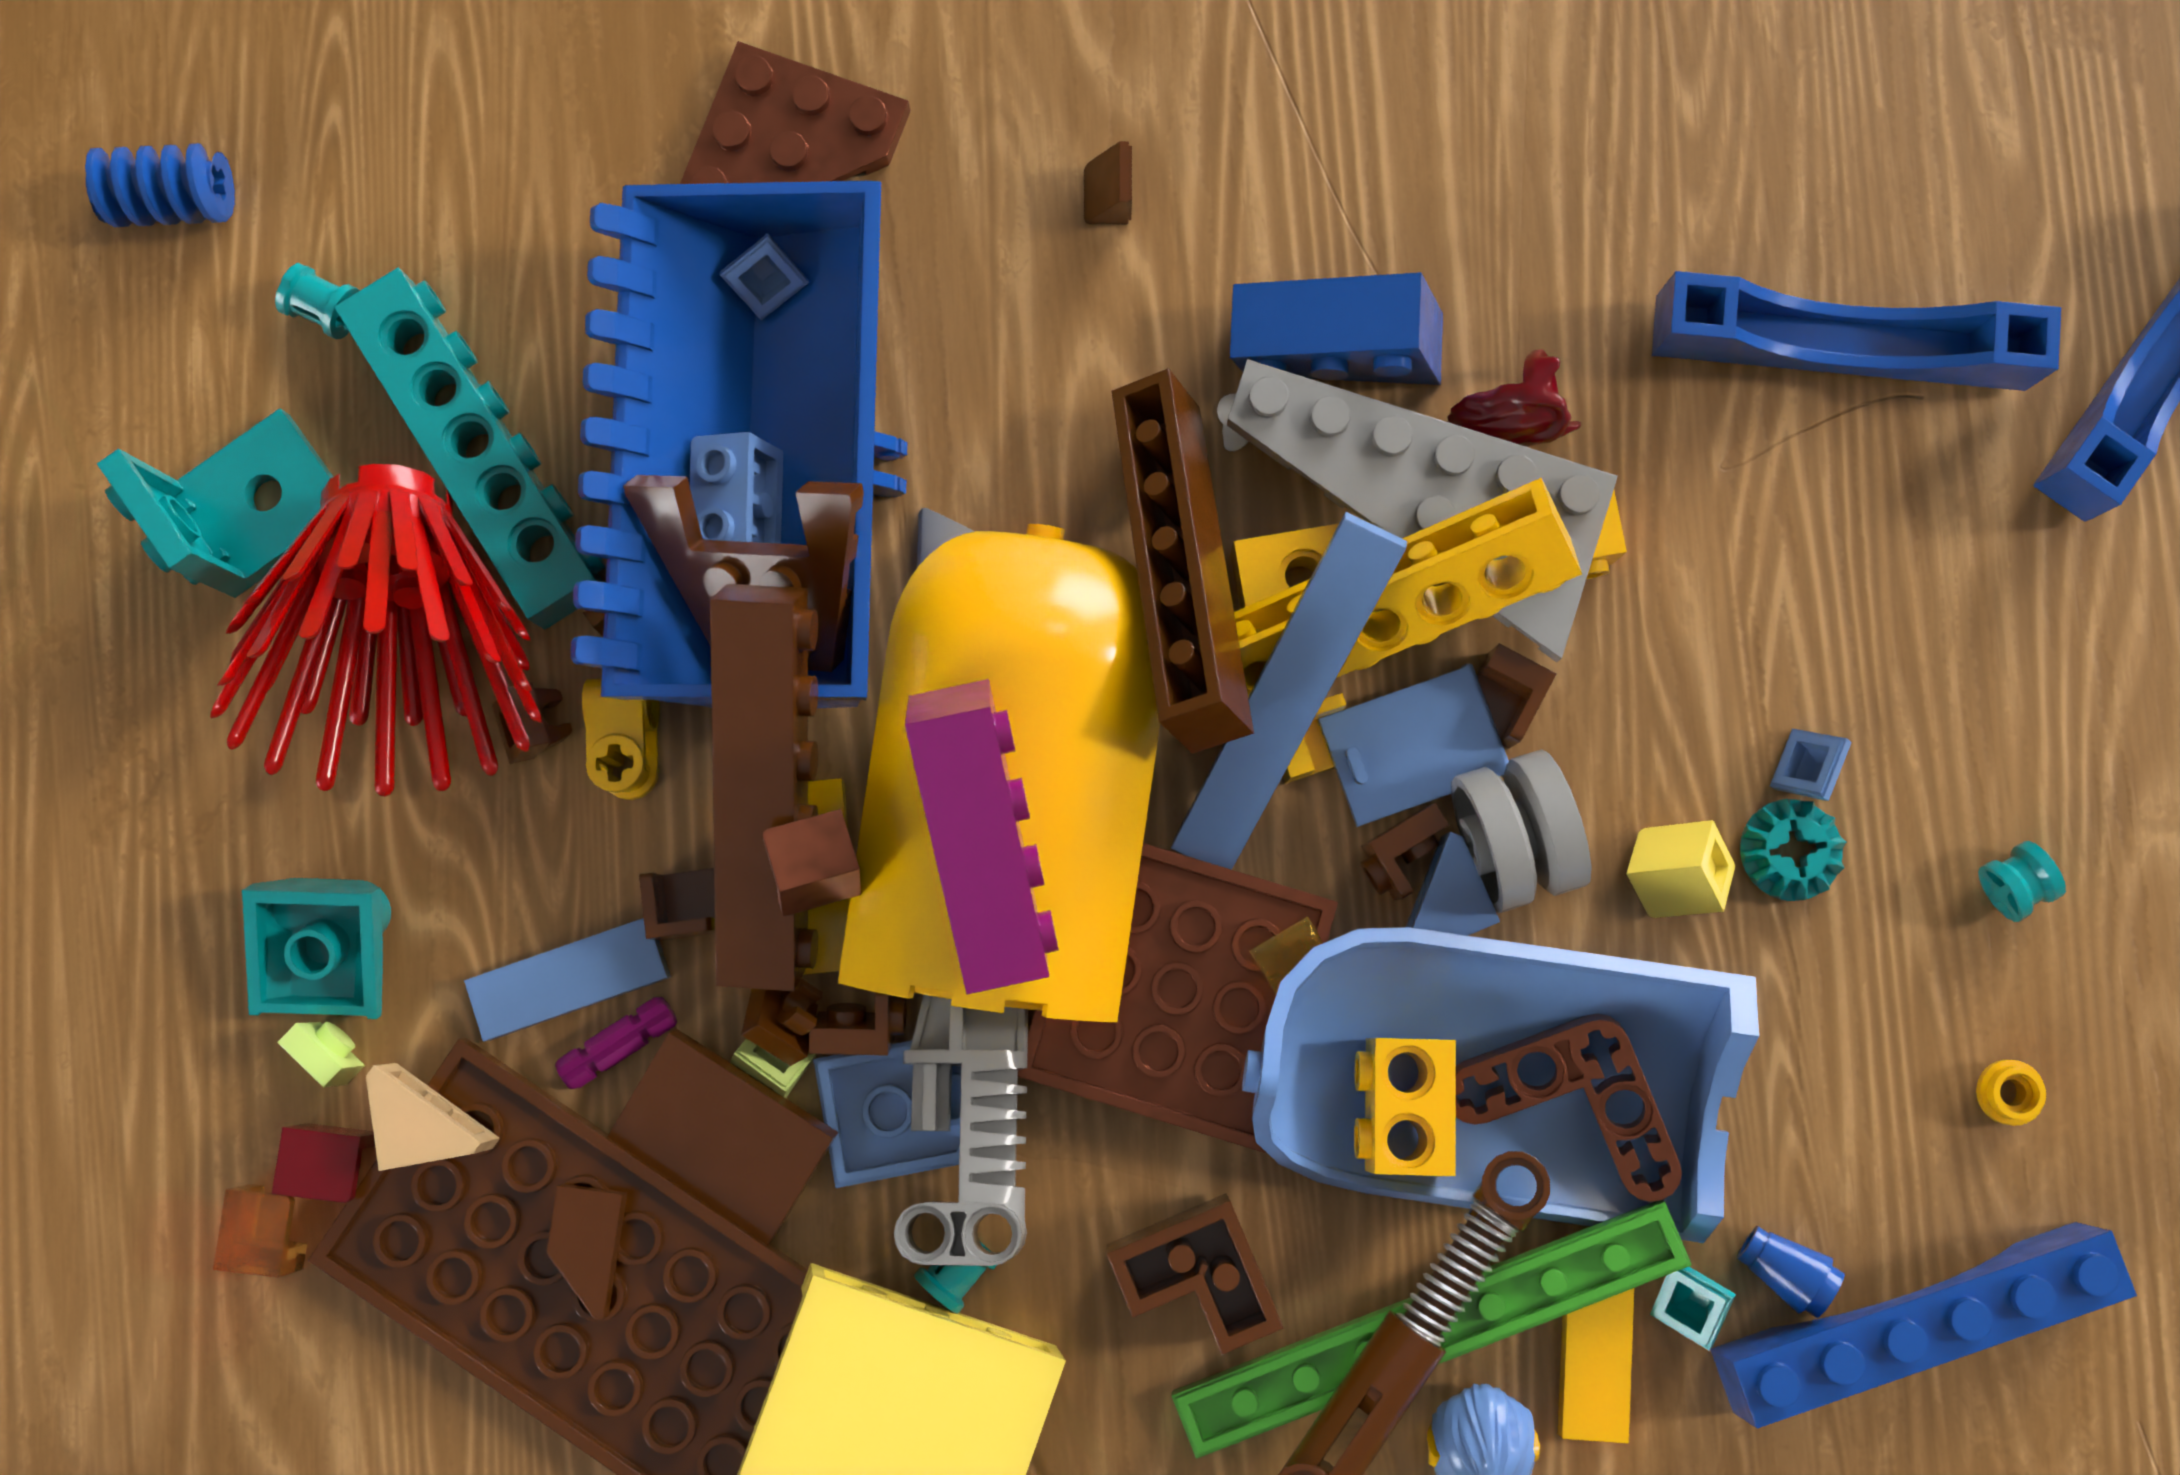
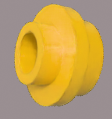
[1976,1060,2046,1126]

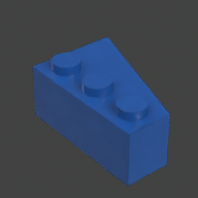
[1230,272,1443,385]

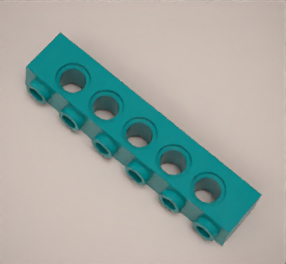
[334,267,606,630]

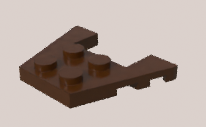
[623,475,864,672]

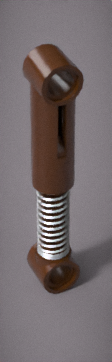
[1278,1151,1550,1475]

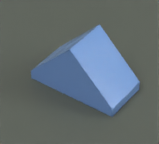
[1406,832,1500,936]

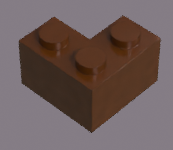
[1106,1193,1284,1355]

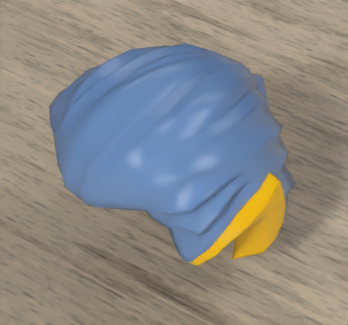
[1427,1384,1540,1475]

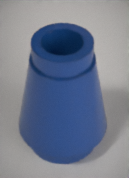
[1737,1226,1845,1318]

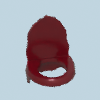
[1447,349,1581,447]

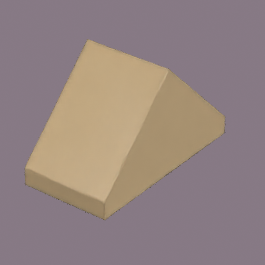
[366,1063,500,1171]

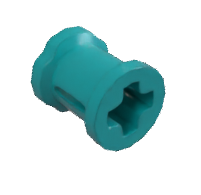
[275,263,360,339]
[914,1241,997,1314]

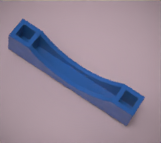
[1652,271,2061,391]
[2033,278,2180,522]
[1710,1222,2137,1429]

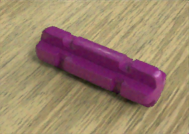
[555,997,677,1089]

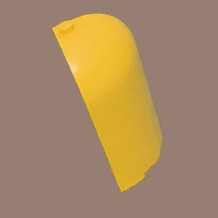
[838,524,1160,1022]

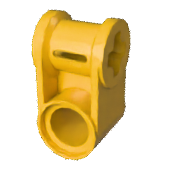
[582,678,660,800]

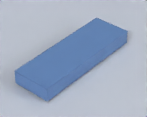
[464,918,671,1042]

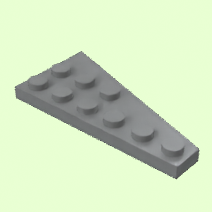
[1227,359,1618,662]

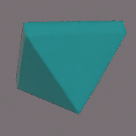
[1650,1267,1736,1351]

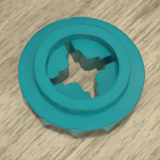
[1740,798,1847,901]

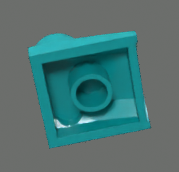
[242,878,391,1019]

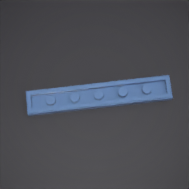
[1171,511,1407,870]

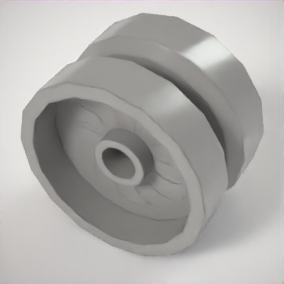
[1451,749,1592,914]

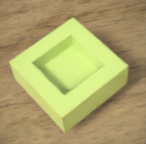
[277,1022,365,1087]

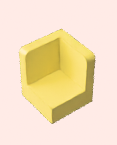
[1626,820,1735,918]

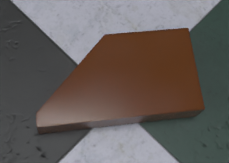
[546,1184,628,1319]

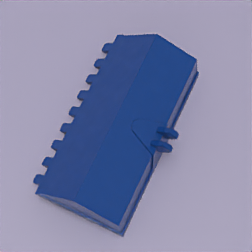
[570,181,908,709]

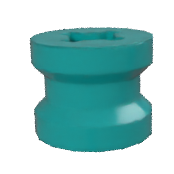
[1978,841,2066,922]

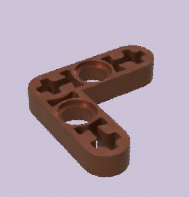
[1456,1014,1682,1202]

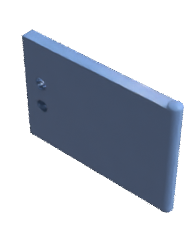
[1318,663,1509,827]

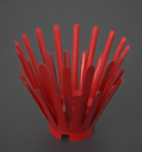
[210,464,541,797]

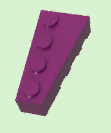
[905,679,1059,995]

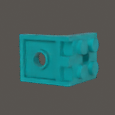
[97,408,341,598]

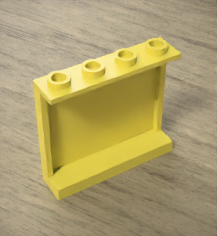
[737,1263,1066,1475]

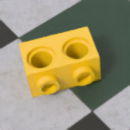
[1354,1038,1456,1176]

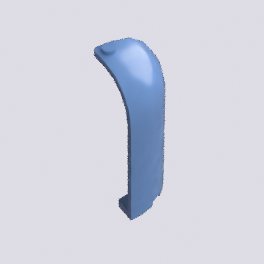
[1242,927,1759,1243]

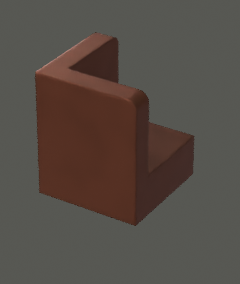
[763,809,861,916]

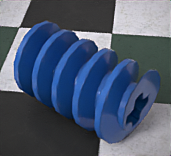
[85,143,235,227]

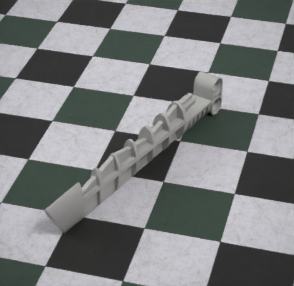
[894,508,1028,1266]

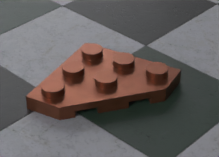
[680,41,911,184]

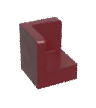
[271,1123,375,1203]

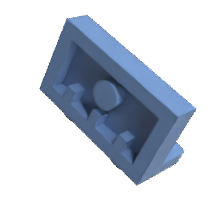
[690,432,783,544]

